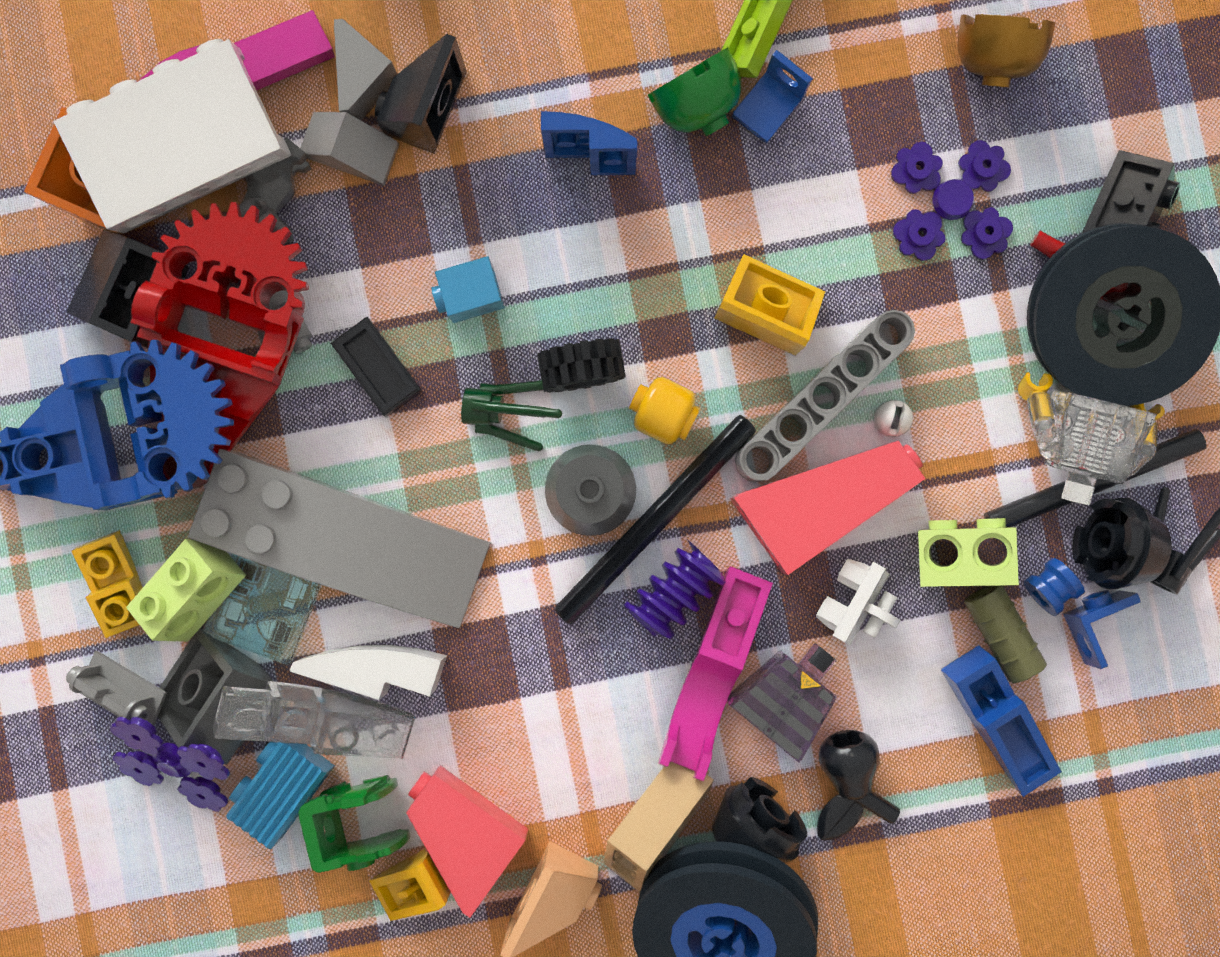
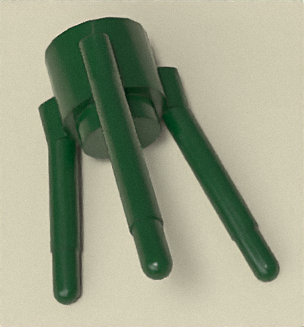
[461,380,562,451]

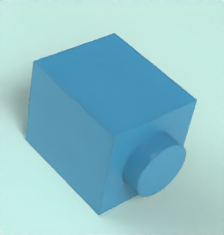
[431,256,505,323]

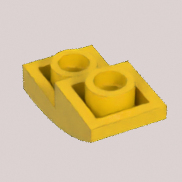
[71,530,143,638]

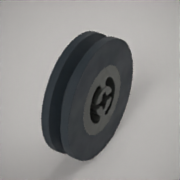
[1026,224,1220,406]

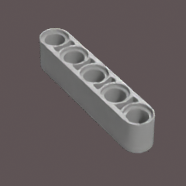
[735,310,915,482]

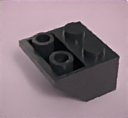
[66,230,189,348]

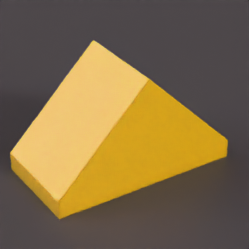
[369,848,451,921]

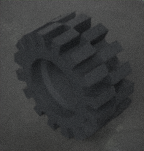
[537,338,626,393]

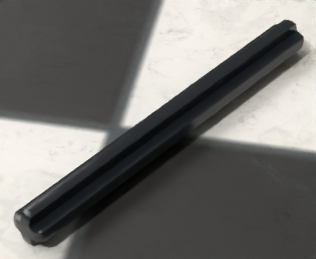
[555,415,756,624]

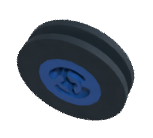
[632,842,818,957]

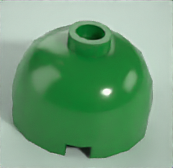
[647,47,741,136]

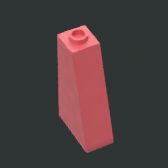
[730,441,925,575]

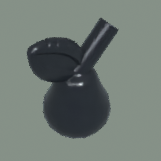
[817,730,900,841]

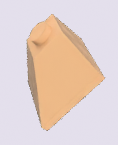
[500,841,602,957]

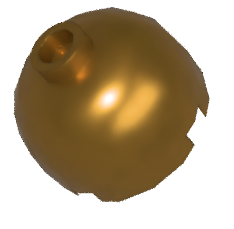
[957,14,1055,88]

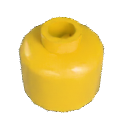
[629,377,700,445]

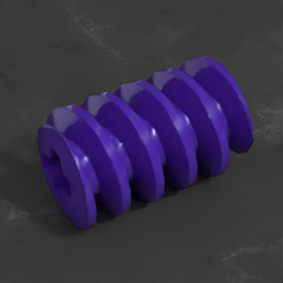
[623,539,726,639]

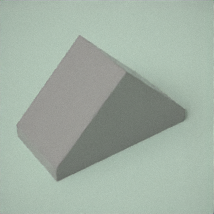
[334,19,397,120]
[300,112,400,186]

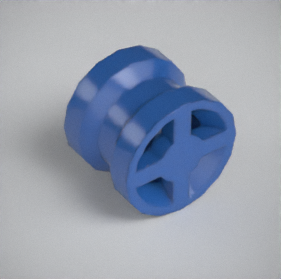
[1024,558,1085,616]

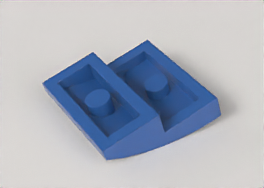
[541,111,637,175]

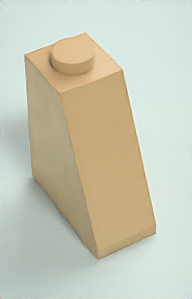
[604,761,714,892]

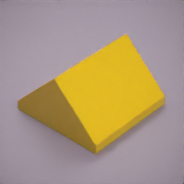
[714,254,825,356]

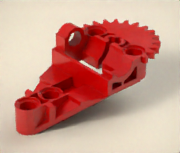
[131,202,309,489]

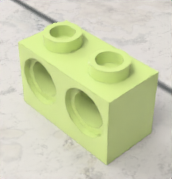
[918,518,1019,587]
[126,539,246,642]

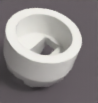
[874,400,913,437]

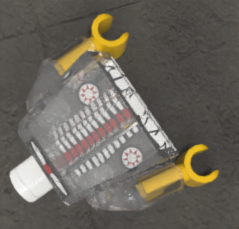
[1018,372,1165,505]

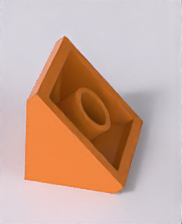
[24,106,118,233]

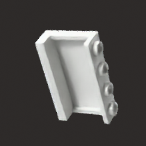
[53,39,292,233]

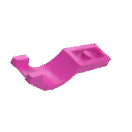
[137,10,335,91]
[658,566,773,781]

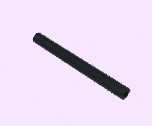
[984,429,1207,527]

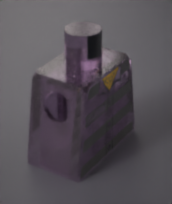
[727,643,837,762]

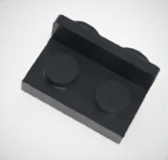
[1082,150,1180,234]

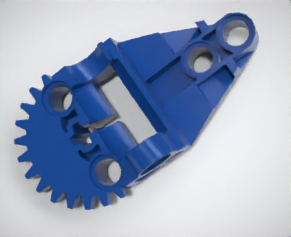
[0,340,234,511]

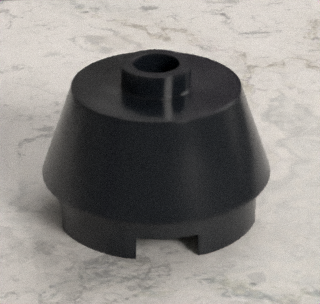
[1072,498,1172,590]
[712,777,807,863]

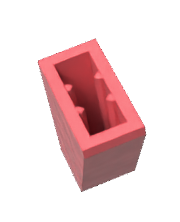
[406,765,528,918]

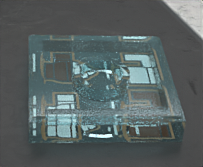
[203,554,321,665]

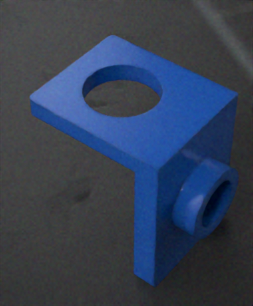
[732,50,813,143]
[1063,590,1141,669]

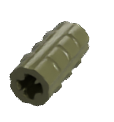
[964,585,1047,683]

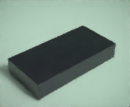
[330,317,423,417]

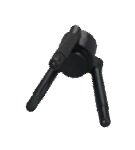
[1150,487,1220,595]

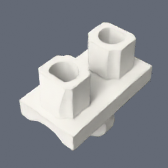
[816,559,901,646]

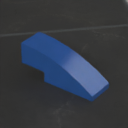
[941,645,1062,797]

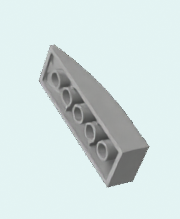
[187,449,491,628]

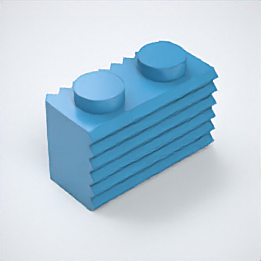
[226,733,335,849]

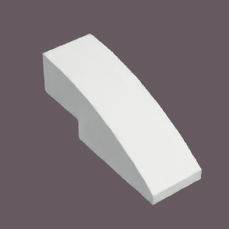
[290,645,447,700]

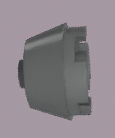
[545,445,636,536]

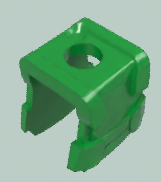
[298,775,411,873]

